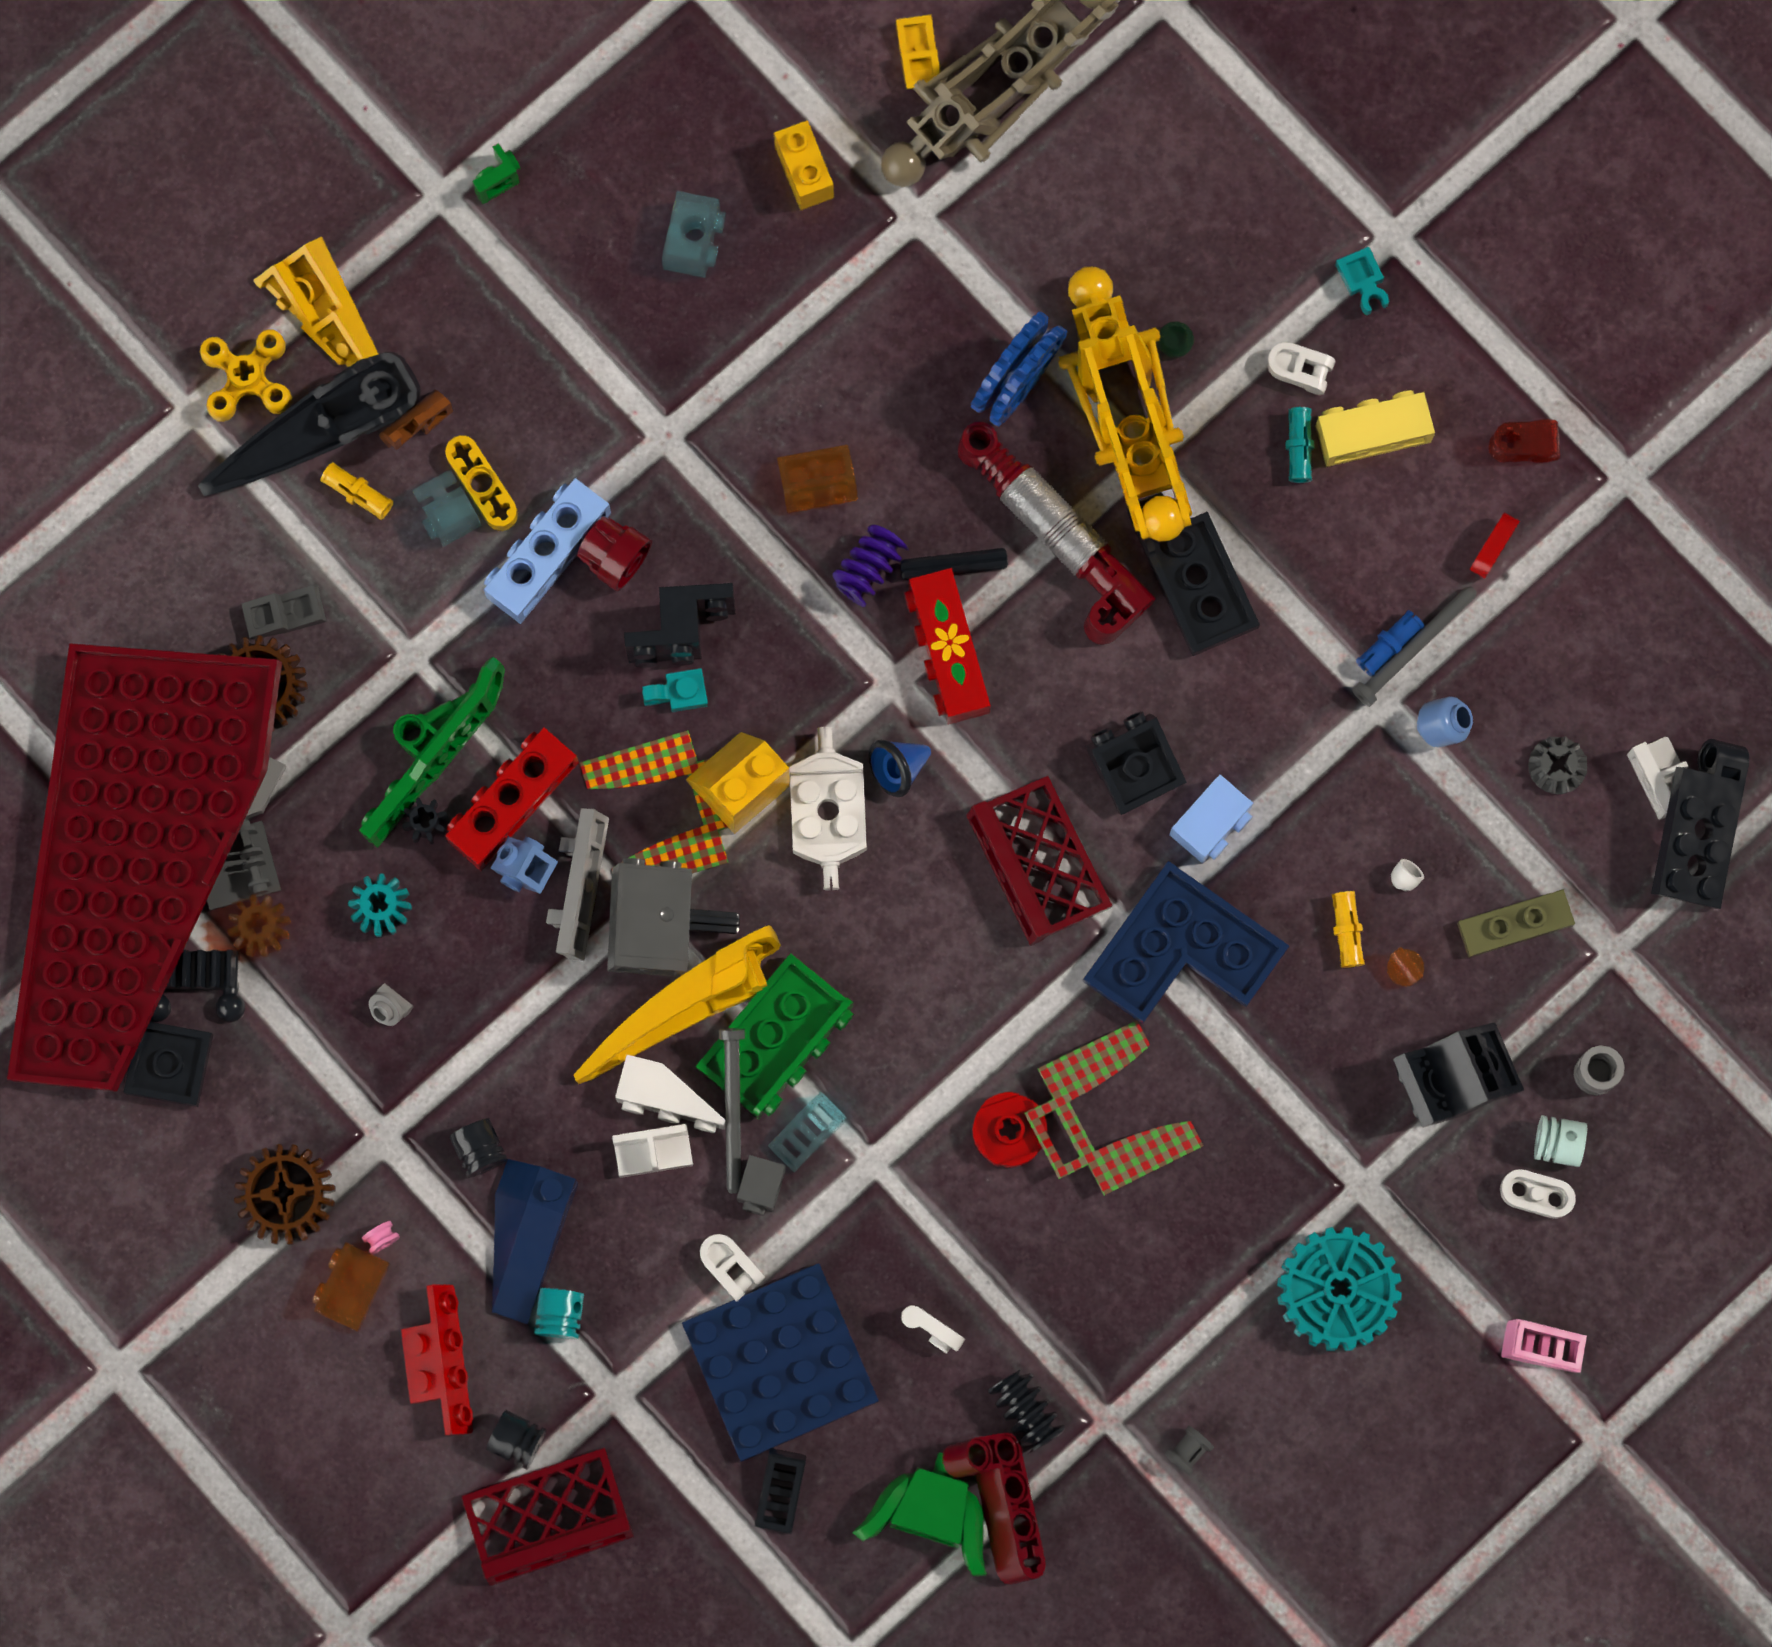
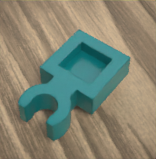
[1335,247,1389,316]

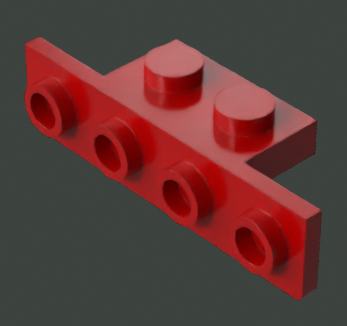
[401,1284,473,1436]

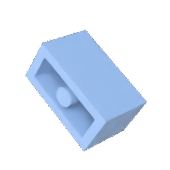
[1170,775,1253,864]

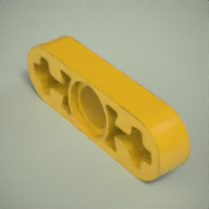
[445,436,518,531]

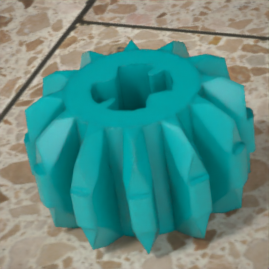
[348,873,412,937]

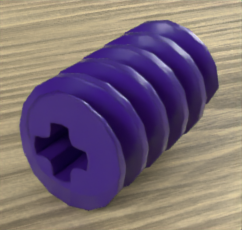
[832,524,909,607]

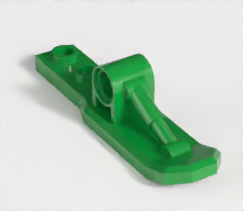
[359,657,505,848]

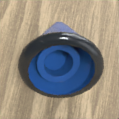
[868,739,931,797]

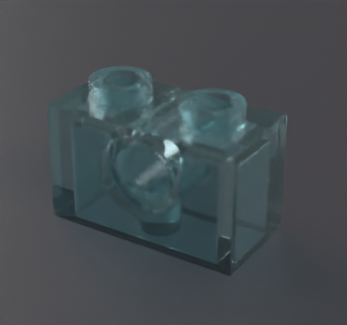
[662,191,725,278]

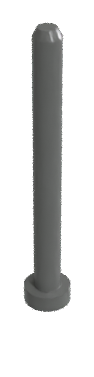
[1352,586,1477,707]
[719,1028,745,1193]

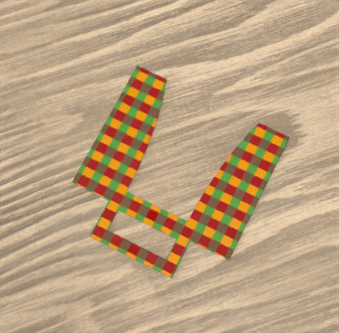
[580,730,750,874]

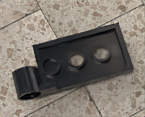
[1126,492,1260,657]
[1651,739,1749,909]

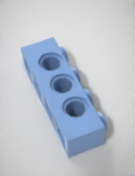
[484,478,611,624]

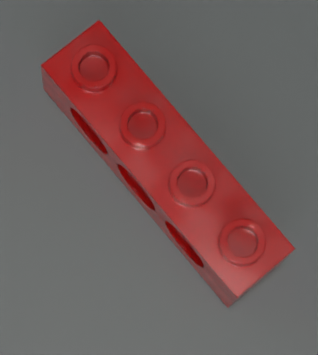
[445,728,579,871]

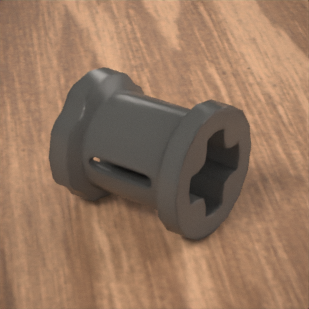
[1165,1425,1214,1476]

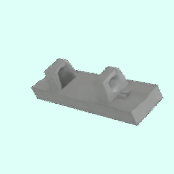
[546,808,609,961]

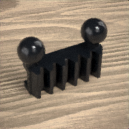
[150,950,245,1022]

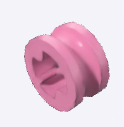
[362,1221,400,1254]

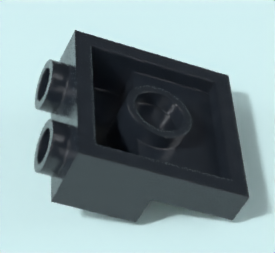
[1085,711,1187,815]

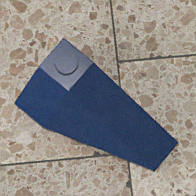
[492,1159,578,1325]

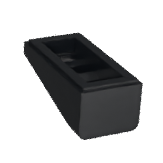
[754,1448,806,1534]

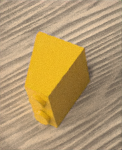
[686,732,790,834]

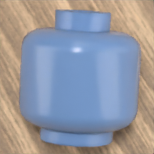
[1417,697,1473,748]

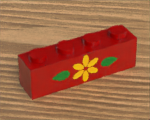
[904,568,991,725]

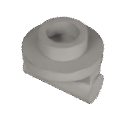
[369,983,414,1026]

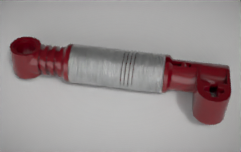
[957,422,1156,645]

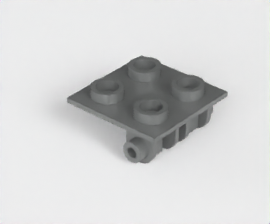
[207,820,281,911]

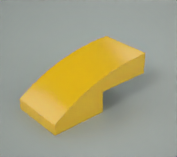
[895,15,940,90]

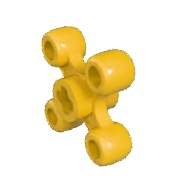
[200,329,292,422]

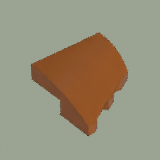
[379,390,453,450]

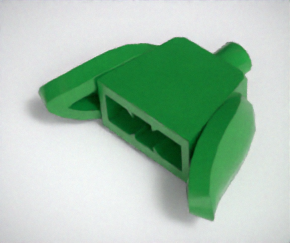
[851,1453,987,1576]

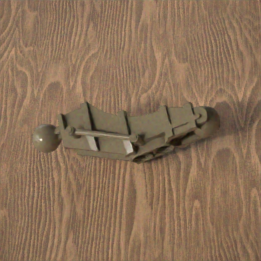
[881,0,1120,188]

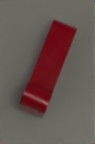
[943,1433,1046,1585]

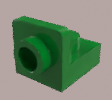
[472,143,521,204]

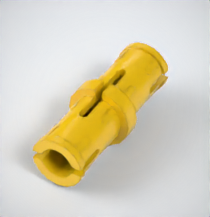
[320,462,394,520]
[1331,891,1365,968]

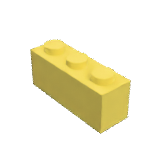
[1315,390,1435,467]

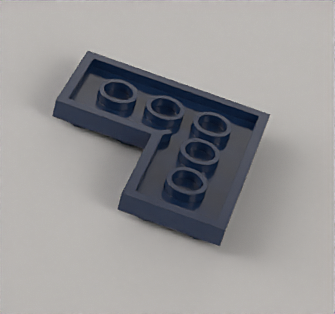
[1083,861,1289,1024]

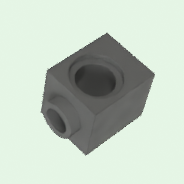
[737,1155,786,1216]

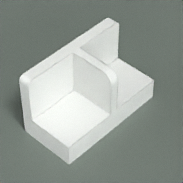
[1627,737,1688,820]
[612,1124,693,1178]

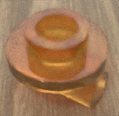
[1387,947,1424,987]

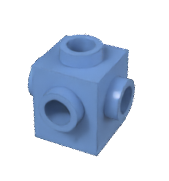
[491,836,558,894]

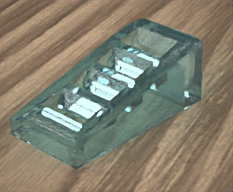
[768,1092,847,1173]

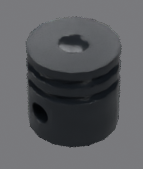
[449,1118,508,1178]
[486,1410,547,1470]

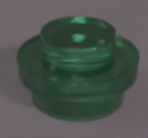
[1158,322,1194,358]

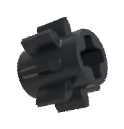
[402,798,448,845]

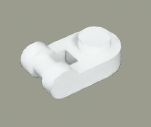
[1267,342,1335,395]
[700,1234,765,1302]
[902,1306,965,1354]

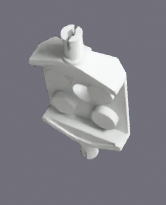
[790,727,867,891]

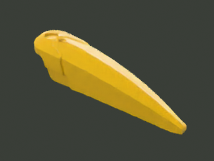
[574,925,781,1084]

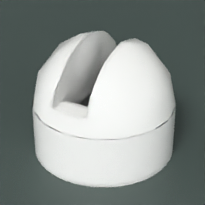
[1391,859,1424,891]

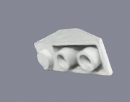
[615,1055,726,1133]

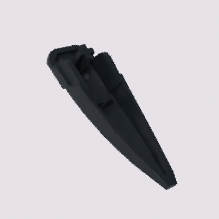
[198,352,421,496]

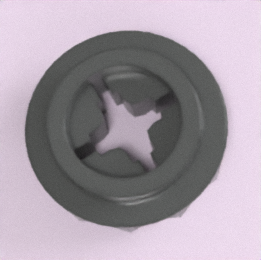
[1528,736,1587,794]

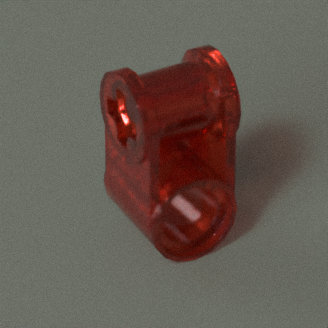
[1488,419,1561,463]

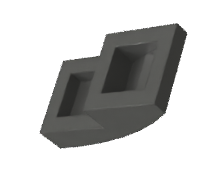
[242,585,327,639]

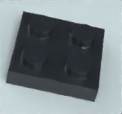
[123,1022,213,1107]

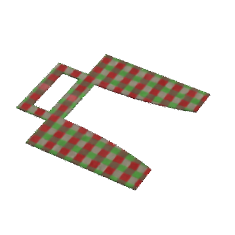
[1024,1020,1204,1195]

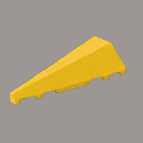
[253,237,378,367]

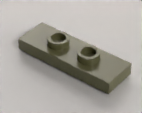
[1457,889,1575,958]

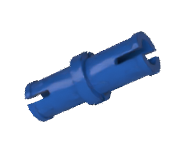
[1356,610,1424,677]

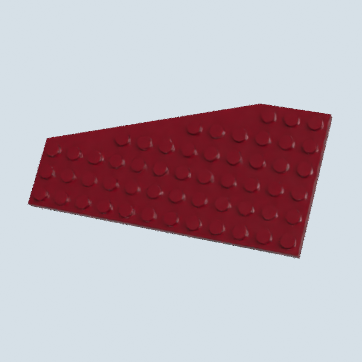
[7,643,282,1092]

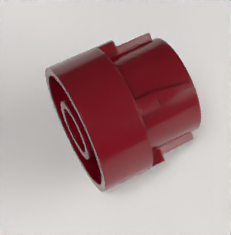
[577,516,652,591]

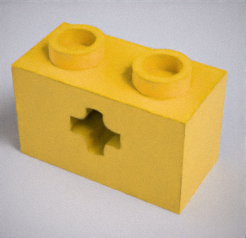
[774,120,834,210]

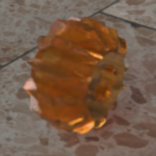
[227,895,291,958]

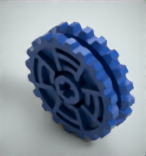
[971,311,1068,427]

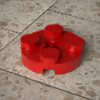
[972,1092,1047,1168]

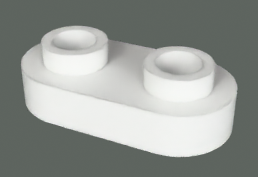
[1500,1169,1575,1219]

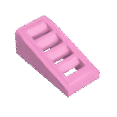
[1501,1319,1587,1373]

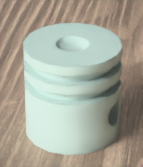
[1534,1115,1587,1167]

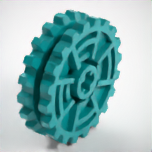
[1277,1227,1402,1352]

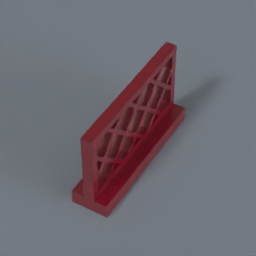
[966,776,1112,946]
[461,1447,634,1586]

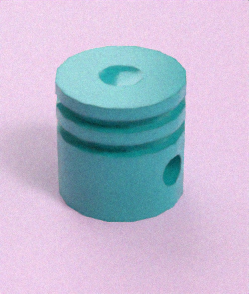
[534,1288,584,1340]

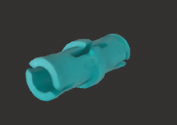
[1286,407,1315,483]

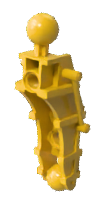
[1058,267,1192,541]

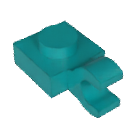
[642,668,708,712]

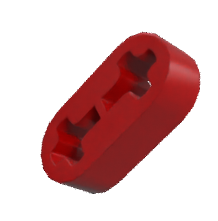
[1469,512,1520,579]

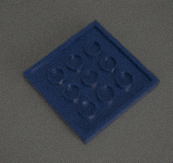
[682,1263,879,1462]

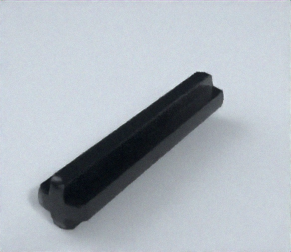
[900,548,1008,580]

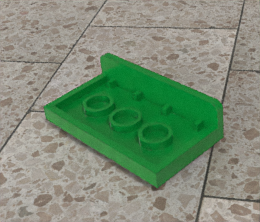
[696,953,854,1120]

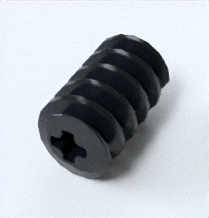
[988,1370,1065,1455]

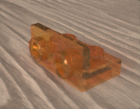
[777,444,858,513]
[312,1242,390,1332]

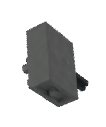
[607,858,740,977]

